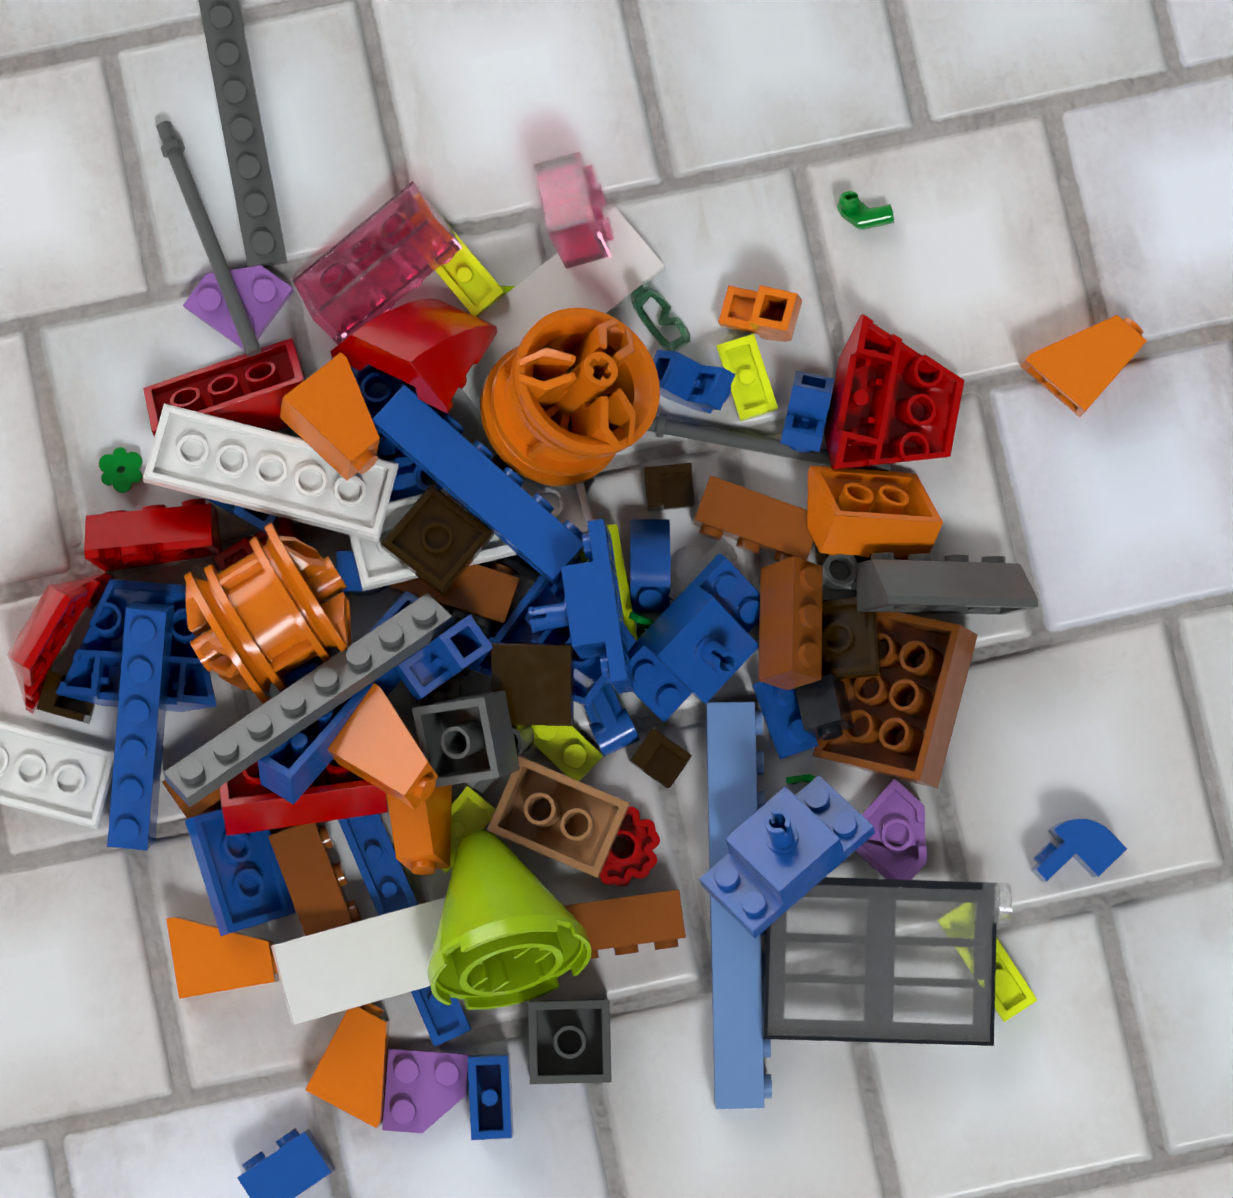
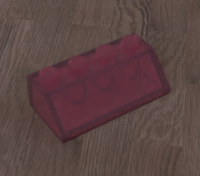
[293,181,463,345]

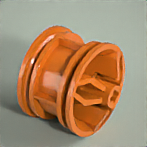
[480,308,660,486]
[184,522,351,704]

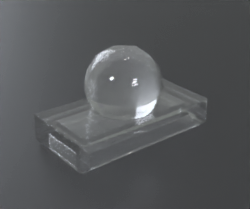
[668,537,738,603]

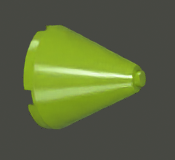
[427,829,592,1010]

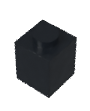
[795,674,854,740]

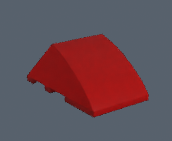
[330,298,498,414]
[825,314,965,470]
[7,573,113,714]

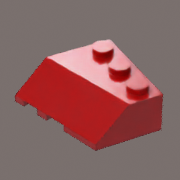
[84,499,222,572]

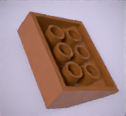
[813,612,978,789]

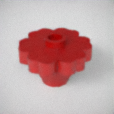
[599,806,660,887]

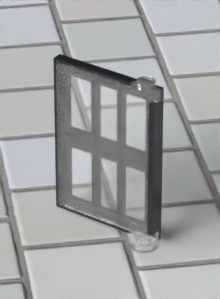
[762,877,1012,1046]

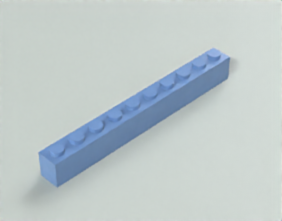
[706,702,772,1109]

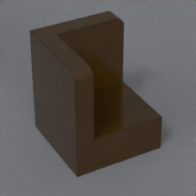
[644,463,695,512]
[37,671,95,724]
[630,728,692,788]

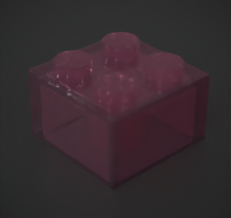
[534,152,614,269]

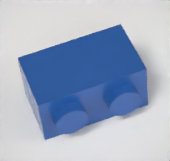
[467,1053,514,1140]
[237,1128,335,1198]

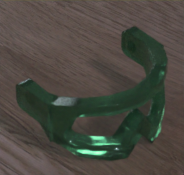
[631,285,690,352]

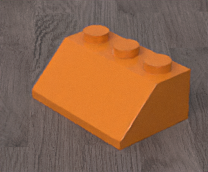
[807,465,943,560]

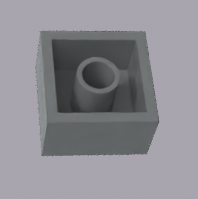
[412,690,520,787]
[528,999,612,1084]

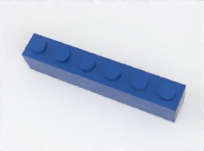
[372,385,584,585]
[258,591,431,805]
[107,601,174,851]

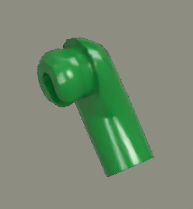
[837,191,894,230]

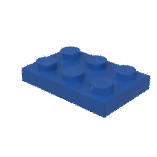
[185,809,295,936]

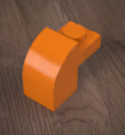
[718,285,802,342]

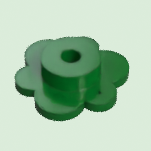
[99,447,143,493]

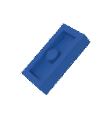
[752,681,819,760]

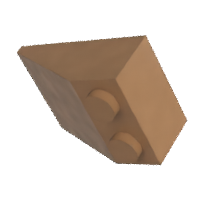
[487,756,630,878]

